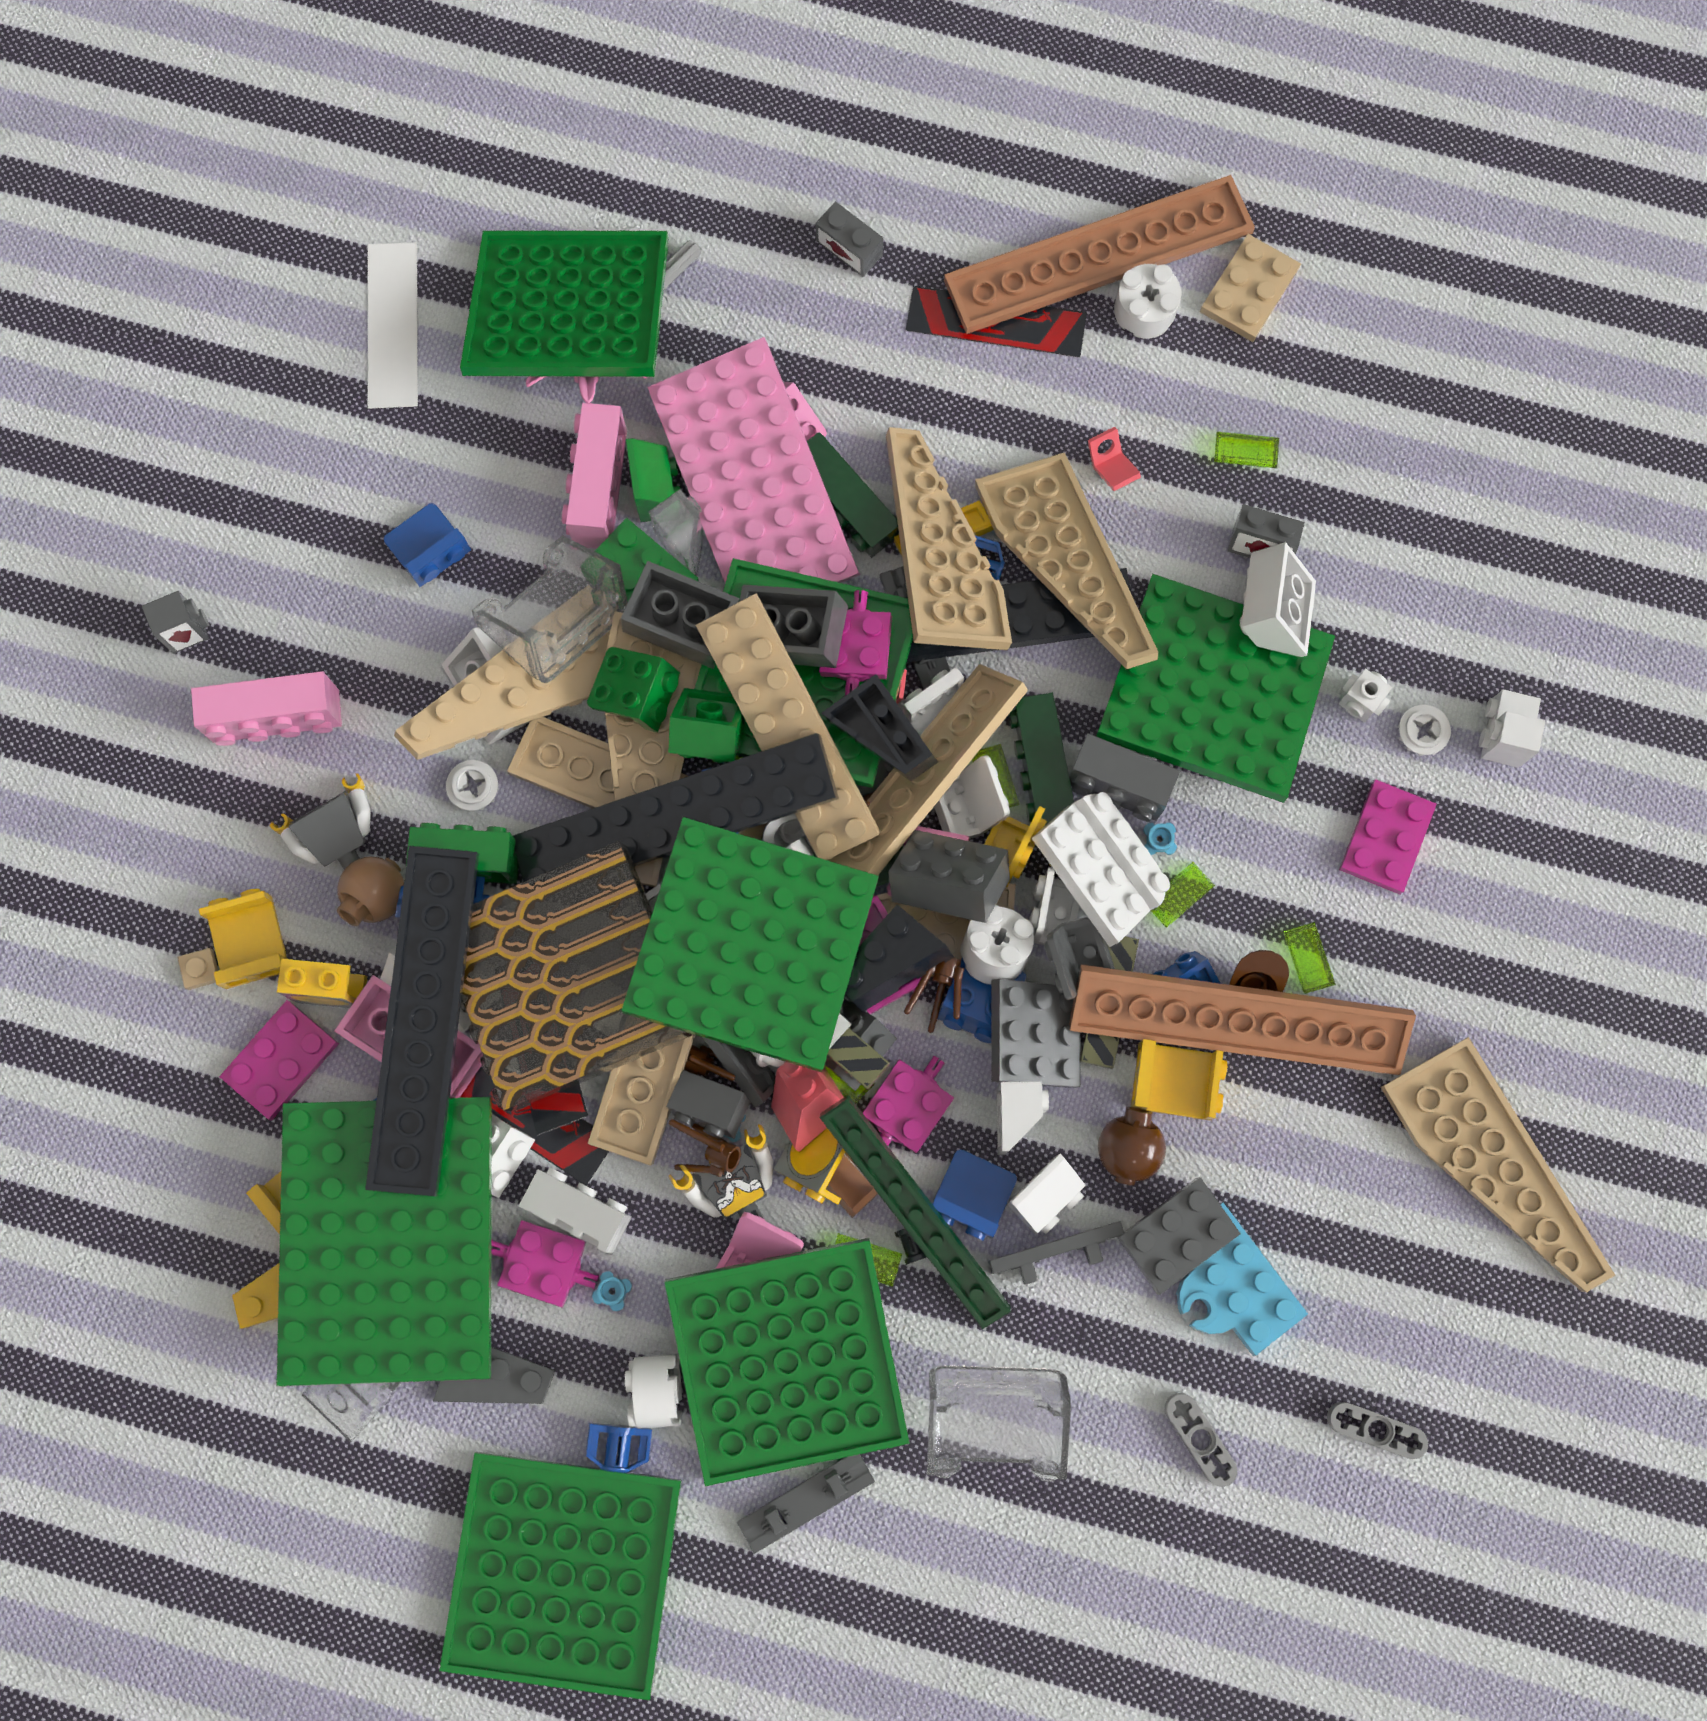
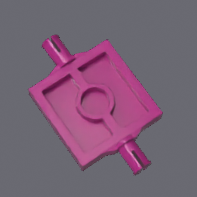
[819,590,892,696]
[862,1055,954,1153]
[491,1220,599,1308]

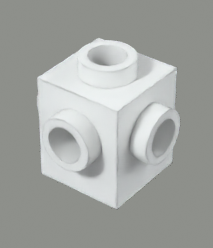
[1338,669,1393,723]

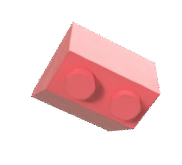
[771,1062,844,1152]

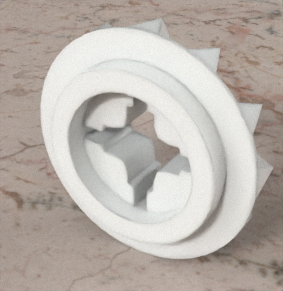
[1398,705,1451,756]
[446,760,499,812]

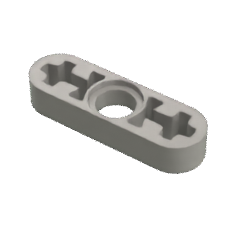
[1165,1393,1237,1487]
[1327,1402,1428,1459]

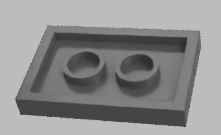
[1117,1177,1241,1295]

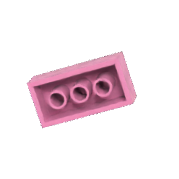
[562,402,627,549]
[191,671,342,746]
[334,975,487,1098]

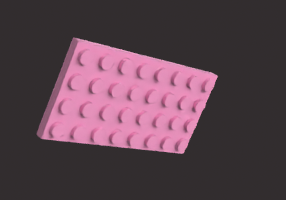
[647,337,860,583]

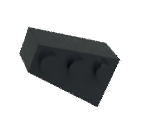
[821,674,938,781]
[845,905,954,1012]

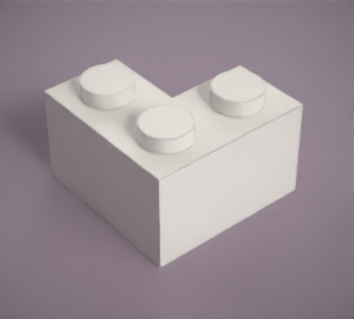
[1479,689,1545,768]

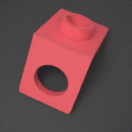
[1088,427,1141,491]

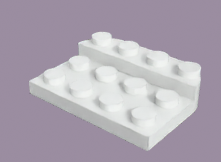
[1032,792,1170,947]

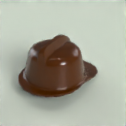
[1229,950,1289,992]

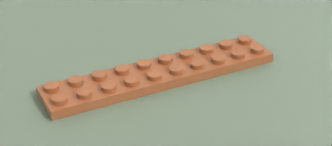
[944,175,1255,334]
[1069,965,1416,1075]

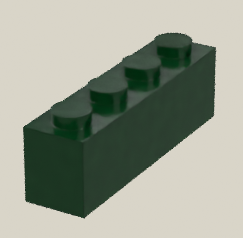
[807,431,899,558]
[1008,692,1074,827]

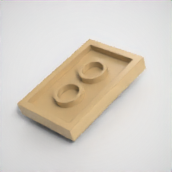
[1200,234,1301,342]

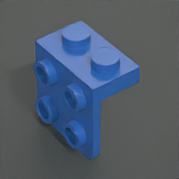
[384,503,471,587]
[938,957,1026,1043]
[932,1150,1017,1241]

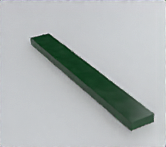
[819,1095,1011,1329]

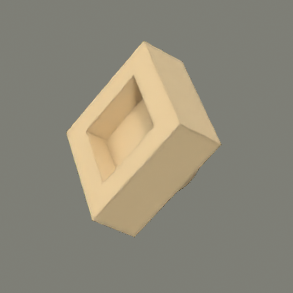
[177,948,218,990]

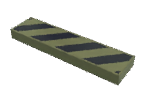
[1080,936,1139,1069]
[827,1028,890,1090]

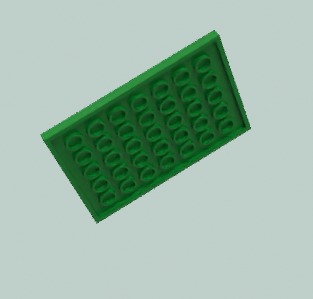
[276,1097,492,1386]

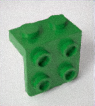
[587,647,681,733]

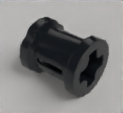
[894,1228,926,1265]

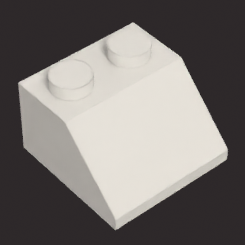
[996,1082,1049,1155]
[1007,1154,1086,1234]

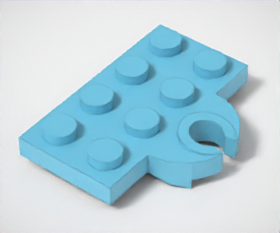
[1175,1203,1308,1356]

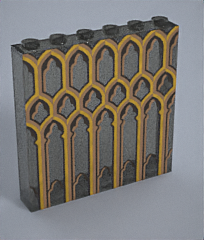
[461,841,694,1112]

